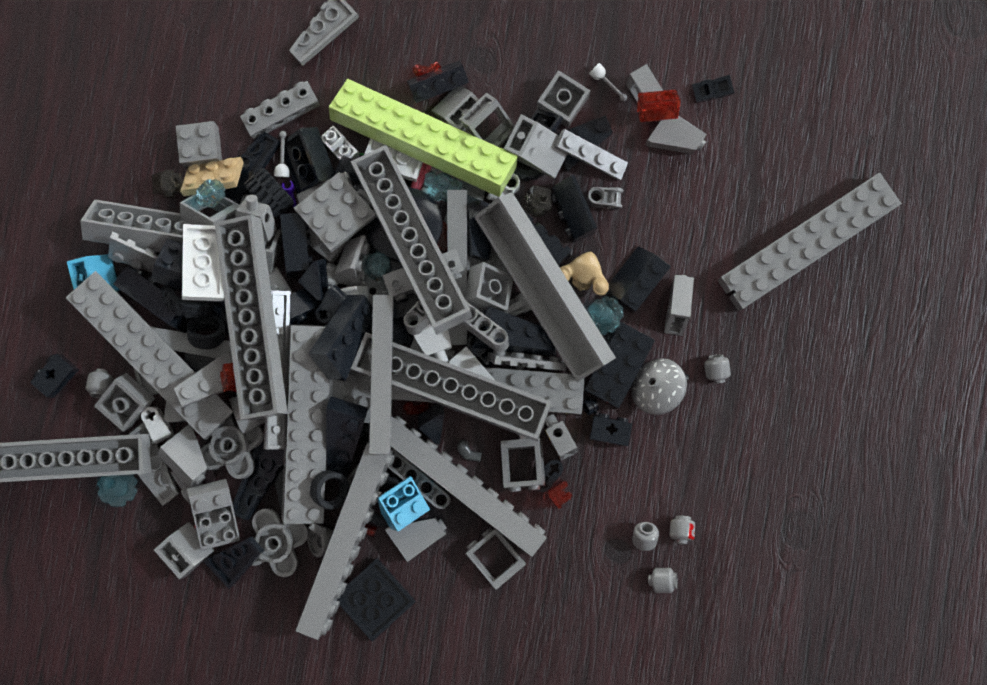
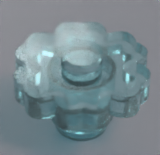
[424,167,463,202]
[588,296,624,335]
[98,474,138,507]

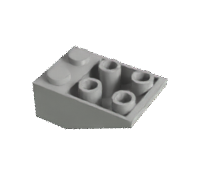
[504,114,567,179]
[187,479,240,551]

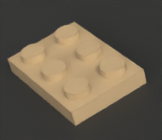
[181,157,244,196]

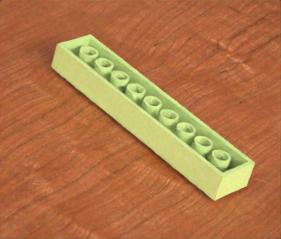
[329,79,518,197]

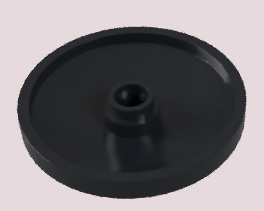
[366,187,443,262]

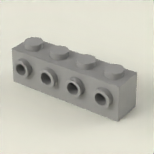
[240,81,320,140]
[382,249,465,301]

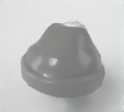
[308,524,334,557]

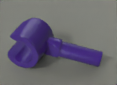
[282,180,297,208]

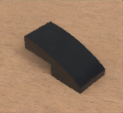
[692,74,735,103]

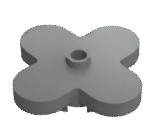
[201,416,264,479]
[252,508,309,577]

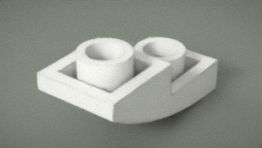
[321,126,359,160]

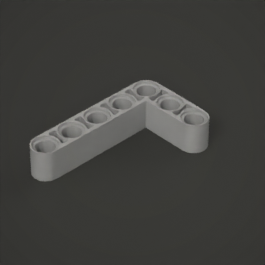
[404,300,509,352]
[348,447,451,509]

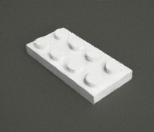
[182,224,224,301]

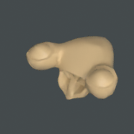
[559,252,609,296]

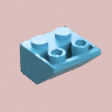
[67,254,120,292]
[377,476,430,532]

